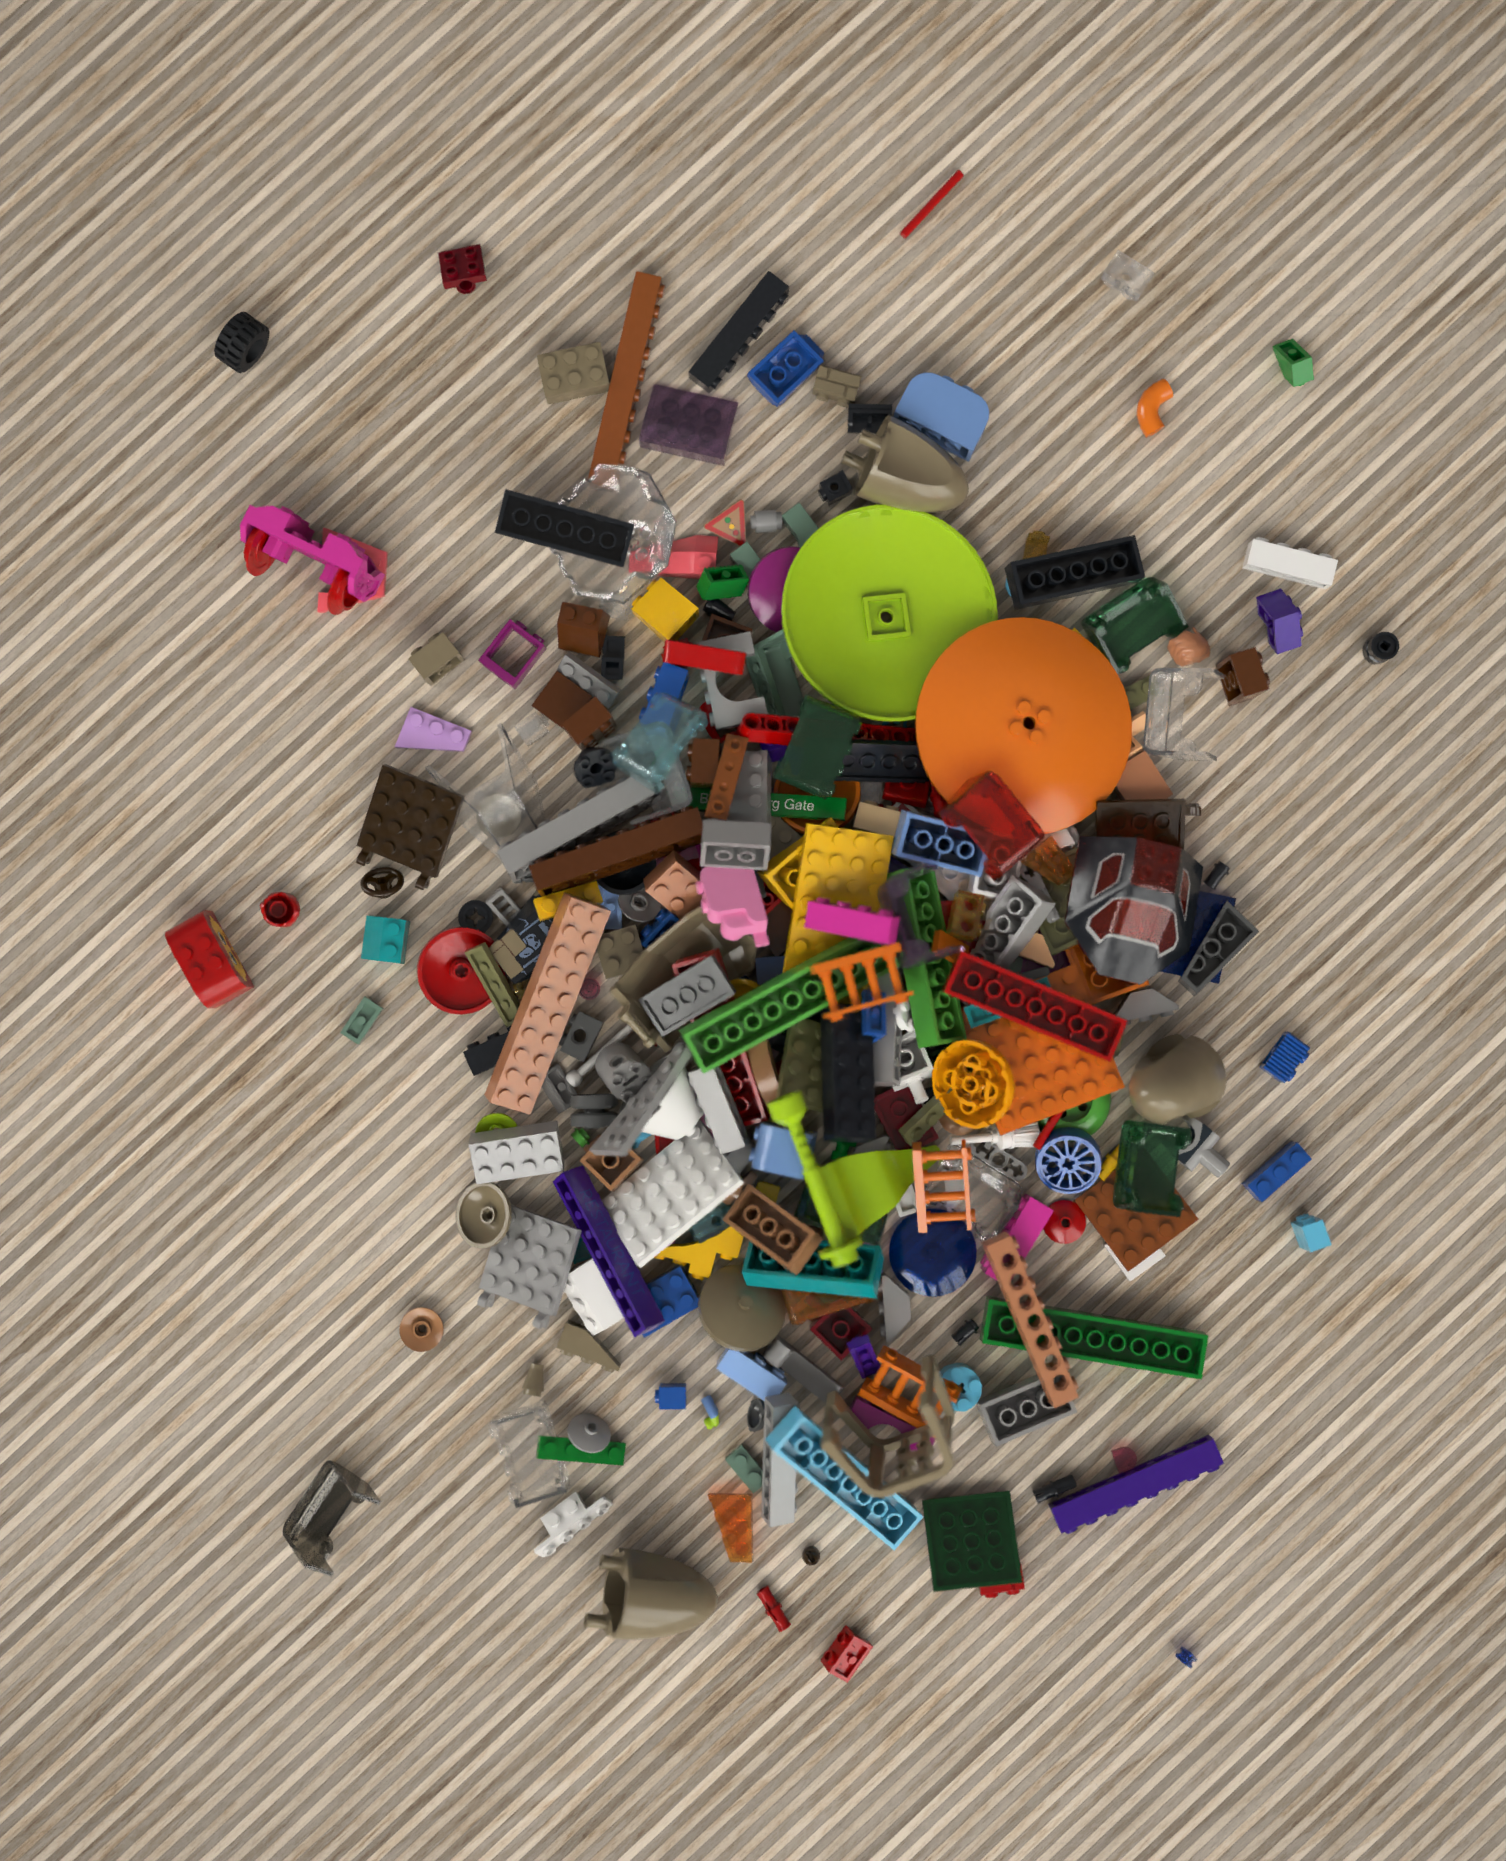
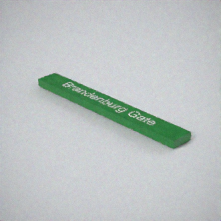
[673,787,847,821]

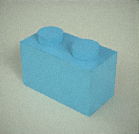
[1291,1214,1332,1252]

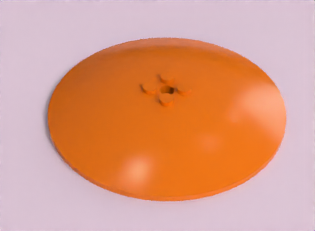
[915,617,1132,836]

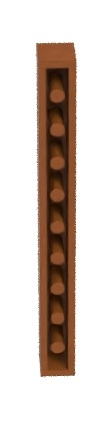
[588,271,665,491]

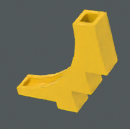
[654,1180,780,1280]

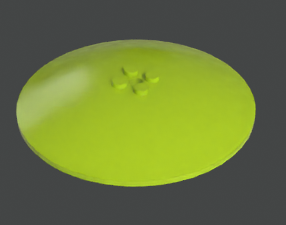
[781,505,998,722]

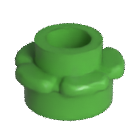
[571,1128,591,1147]

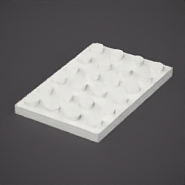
[602,1120,744,1268]

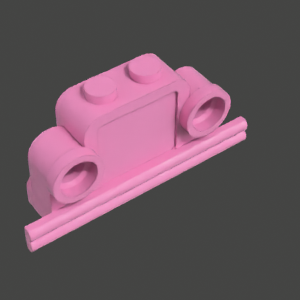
[696,867,769,947]

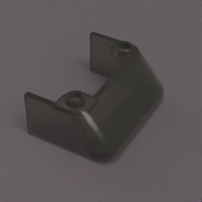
[283,1460,381,1576]

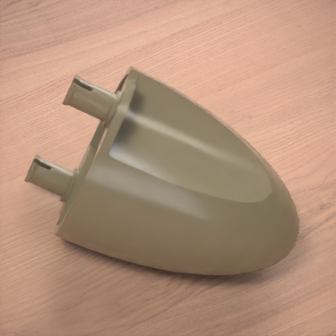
[841,415,969,513]
[1129,1034,1226,1124]
[584,1548,718,1640]

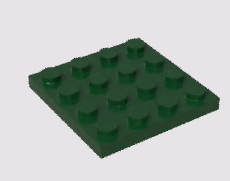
[922,1491,1022,1592]

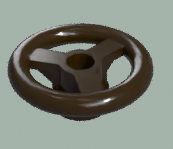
[360,867,404,899]

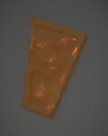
[708,1493,753,1563]

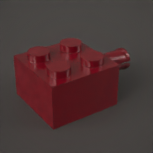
[804,1292,872,1361]

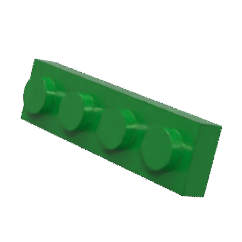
[536,1435,626,1466]

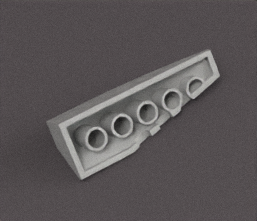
[960,875,1056,1006]

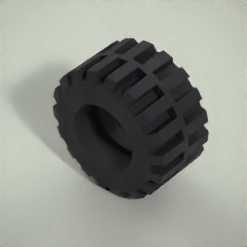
[214,312,270,373]

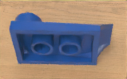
[747,331,824,407]

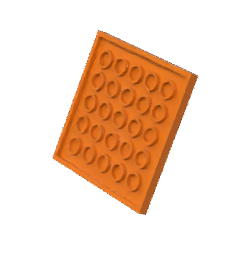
[961,964,1125,1136]

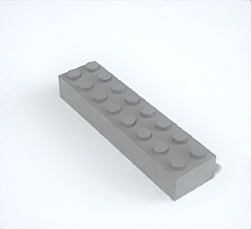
[497,765,666,883]

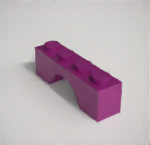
[850,1395,935,1451]

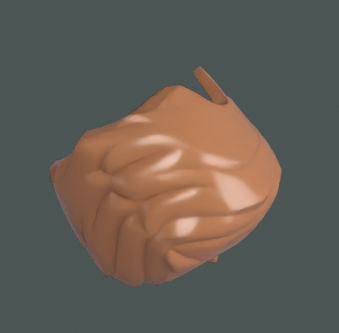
[1167,627,1210,667]

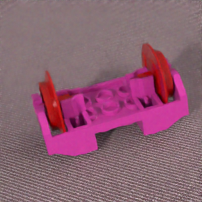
[240,505,385,615]

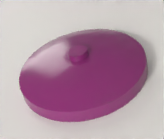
[748,546,801,632]

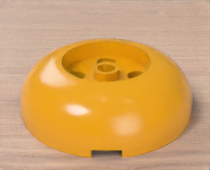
[932,1039,1015,1129]

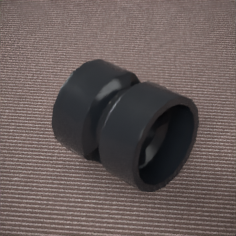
[1363,632,1399,665]

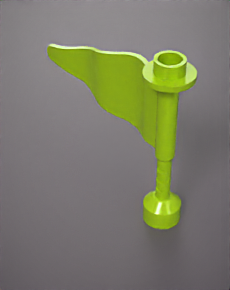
[767,1091,940,1267]

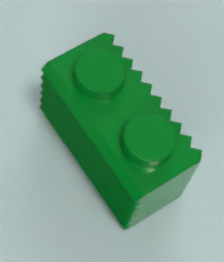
[696,564,749,600]

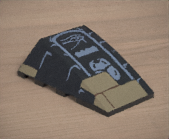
[489,890,597,985]

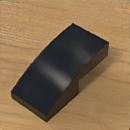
[601,635,625,680]

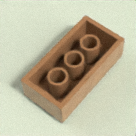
[722,1183,823,1275]

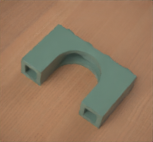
[730,503,819,578]

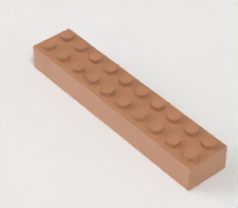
[484,892,611,1115]

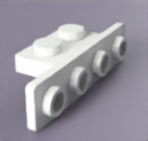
[534,1492,613,1557]

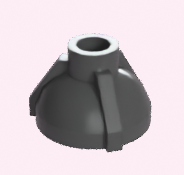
[747,1399,764,1432]

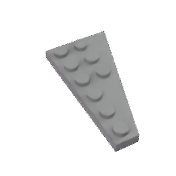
[589,1042,692,1156]

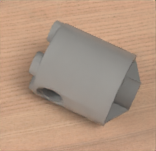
[595,1043,651,1103]

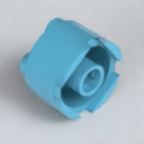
[940,1363,982,1412]

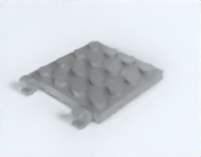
[477,1205,582,1329]

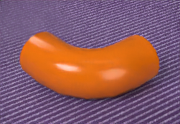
[1137,378,1173,438]

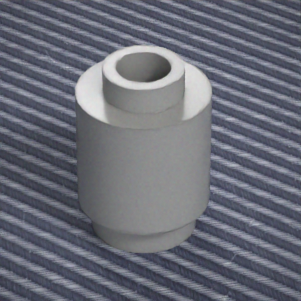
[750,510,782,533]

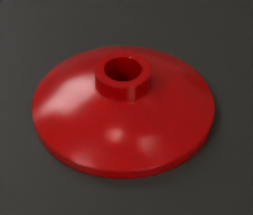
[1043,1200,1086,1244]

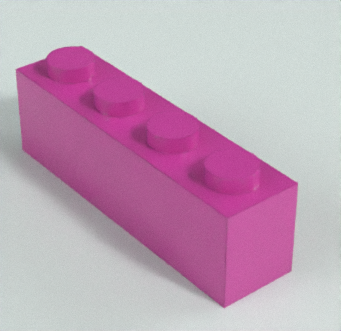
[804,897,900,944]

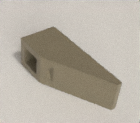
[557,1320,621,1372]

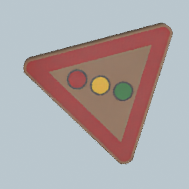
[704,499,746,546]

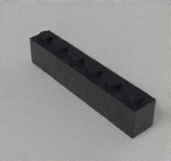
[688,271,790,394]

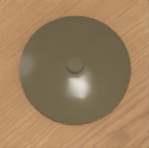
[698,1264,786,1352]

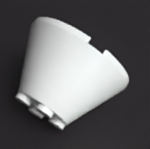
[618,1056,704,1140]

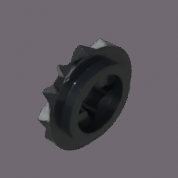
[458,900,493,933]

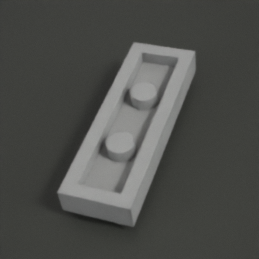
[557,652,621,709]

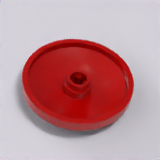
[417,927,505,1015]

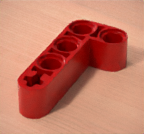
[662,640,746,675]

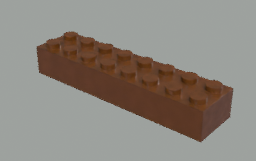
[529,806,703,897]

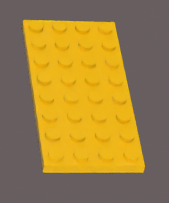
[782,823,894,1005]

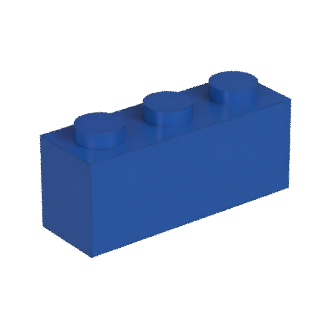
[1242,1141,1312,1202]

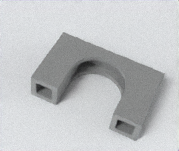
[698,631,767,731]

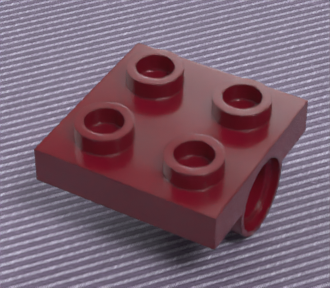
[438,244,487,294]

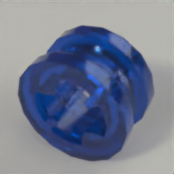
[1175,1646,1198,1668]

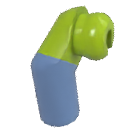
[701,1395,719,1429]

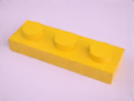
[533,881,603,921]

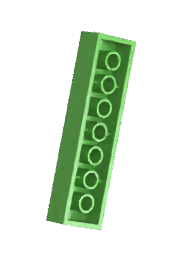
[886,866,967,1049]

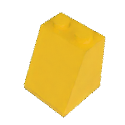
[631,577,700,643]

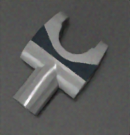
[1162,1114,1230,1178]

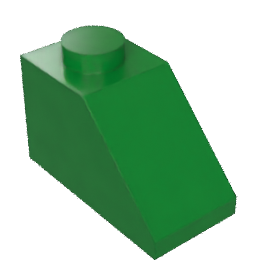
[1273,338,1314,387]

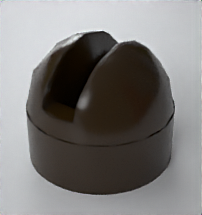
[802,1546,820,1566]

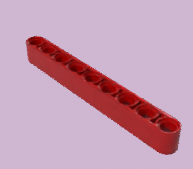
[737,713,916,747]

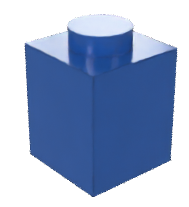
[655,1383,686,1410]

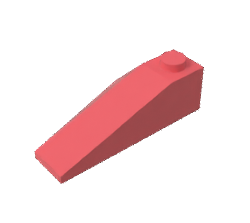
[629,535,718,579]

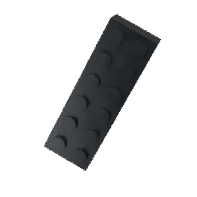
[495,489,635,568]
[1004,535,1145,610]
[820,1004,876,1143]

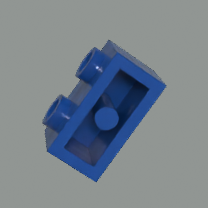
[640,908,680,948]

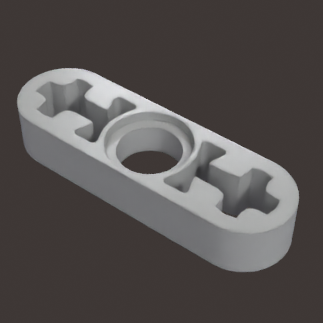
[969,1142,1027,1181]

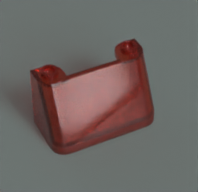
[938,771,1045,880]

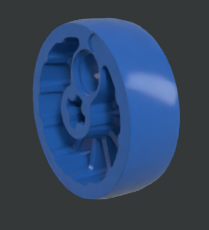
[1035,1127,1102,1194]

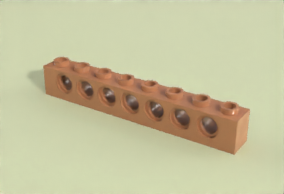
[981,1232,1079,1408]

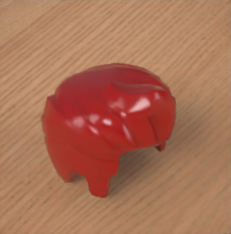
[260,892,300,927]

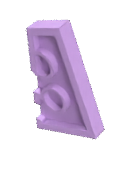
[395,707,472,752]

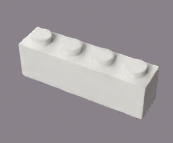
[1242,537,1338,589]

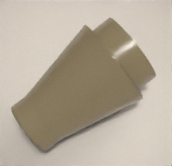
[522,1363,544,1397]

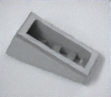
[485,887,521,926]

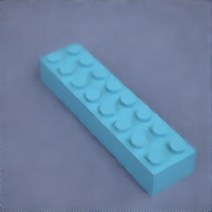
[765,1406,924,1551]

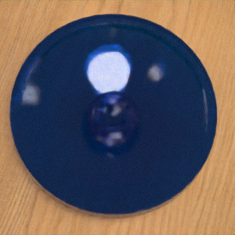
[889,1208,977,1297]

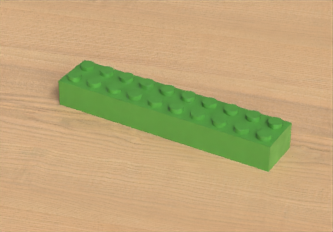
[679,937,900,1074]

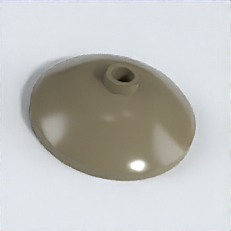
[456,1182,512,1248]

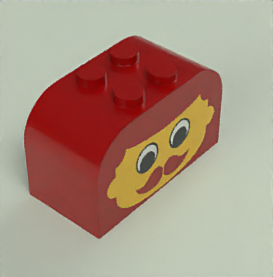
[165,910,254,1008]

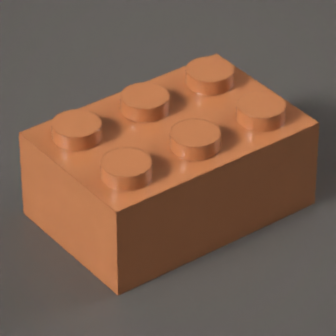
[643,850,703,919]

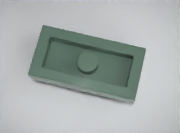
[340,996,384,1045]
[725,1444,763,1493]

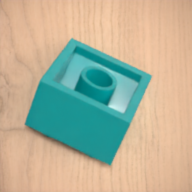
[361,916,410,964]

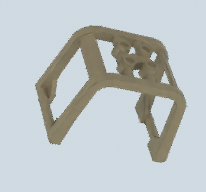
[821,1355,955,1498]

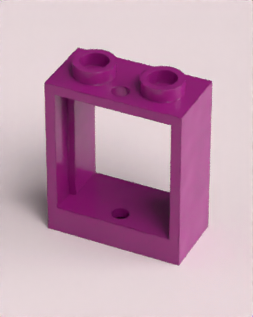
[478,619,546,690]

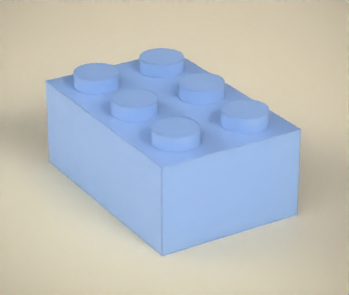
[716,1348,787,1401]

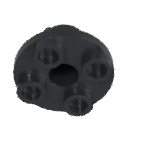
[573,747,617,788]

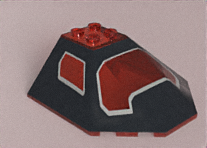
[1064,836,1203,985]

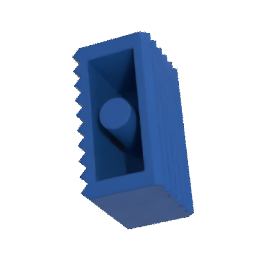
[1259,1032,1310,1083]

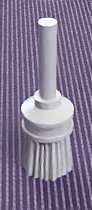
[950,1121,1040,1150]

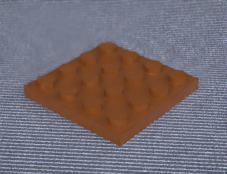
[1074,1148,1199,1272]

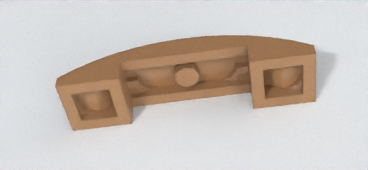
[747,1037,779,1108]

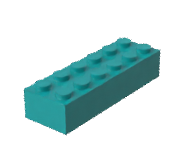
[742,1240,884,1298]

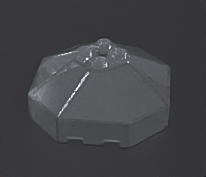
[550,464,677,604]

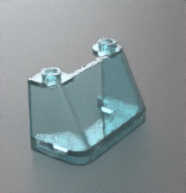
[612,691,708,794]

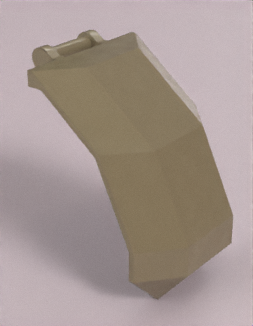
[609,906,757,1053]

